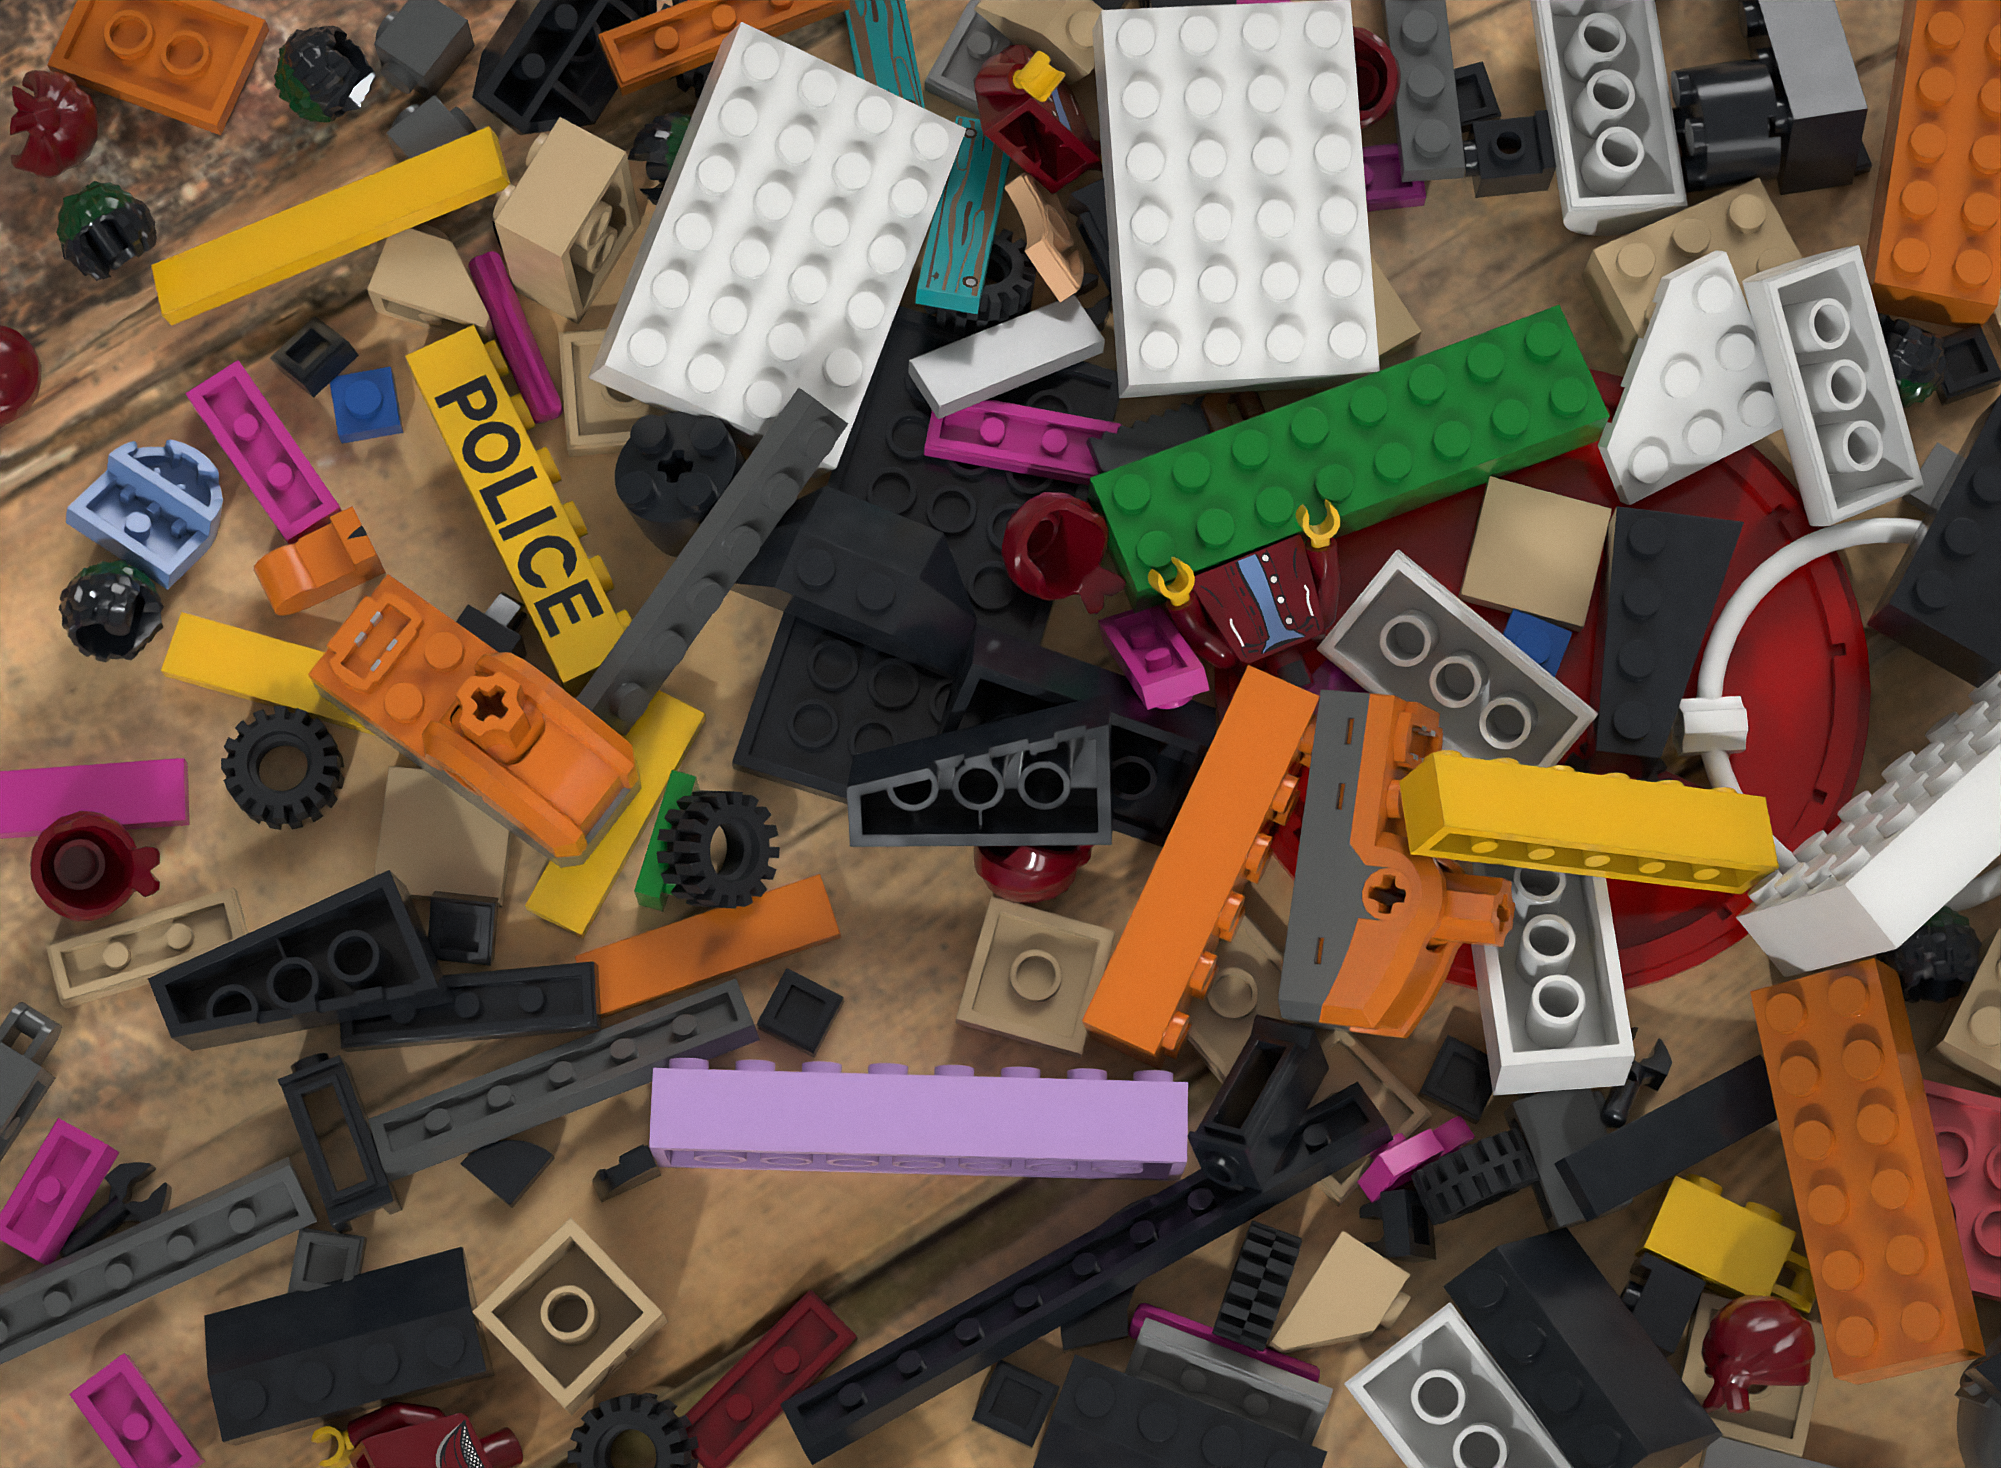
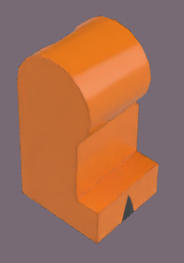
[254,506,386,616]

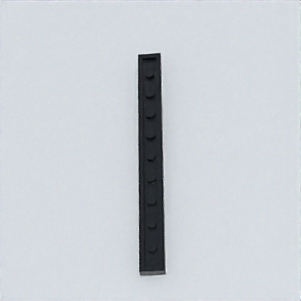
[780,1081,1394,1465]

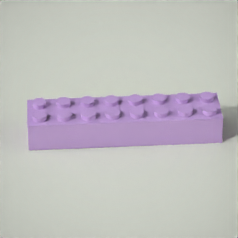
[649,1058,1188,1181]

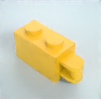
[1633,1173,1816,1314]

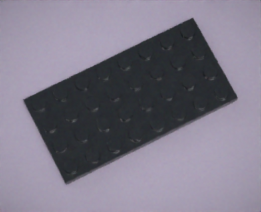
[732,306,1121,805]

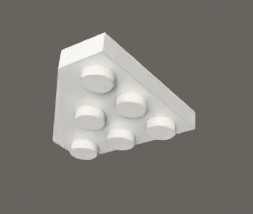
[1598,250,1782,505]

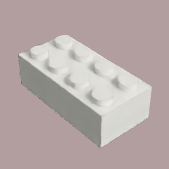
[1459,860,1635,1096]

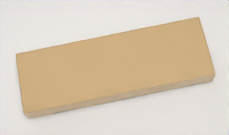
[45,887,249,1009]

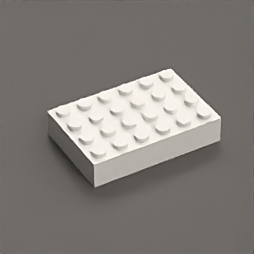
[1092,0,1380,398]
[588,22,966,479]
[1736,673,2001,977]

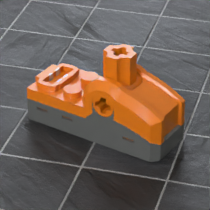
[308,574,642,868]
[1278,689,1515,1039]

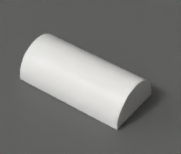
[1530,0,1688,236]
[1742,245,1924,526]
[1317,549,1598,768]
[1344,1302,1574,1468]

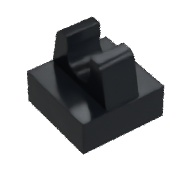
[456,591,527,659]
[1359,1189,1437,1263]

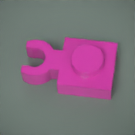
[1357,1115,1475,1203]

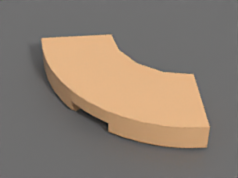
[1004,171,1084,303]

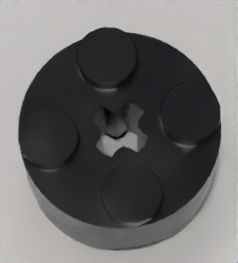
[1671,59,1781,193]
[615,411,746,557]

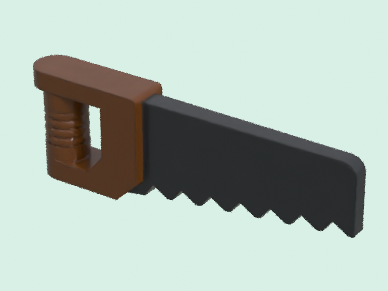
[1086,391,1266,474]

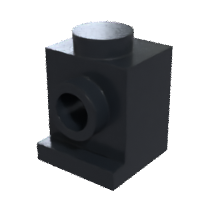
[1463,110,1556,198]
[1619,1252,1706,1358]

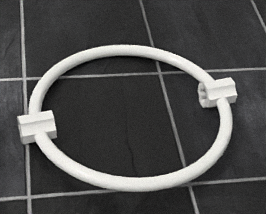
[1671,518,2001,912]

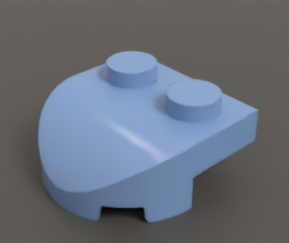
[66,440,223,590]

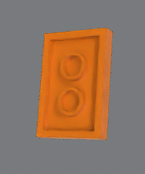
[47,0,269,135]

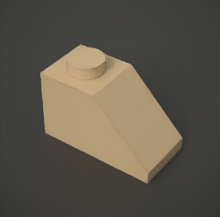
[974,0,1103,86]
[367,224,496,344]
[1267,1231,1411,1354]

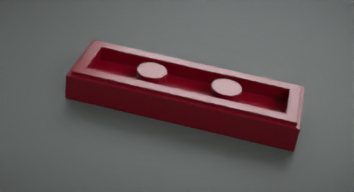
[685,1289,858,1468]

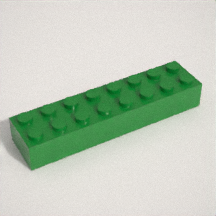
[1088,304,1610,614]

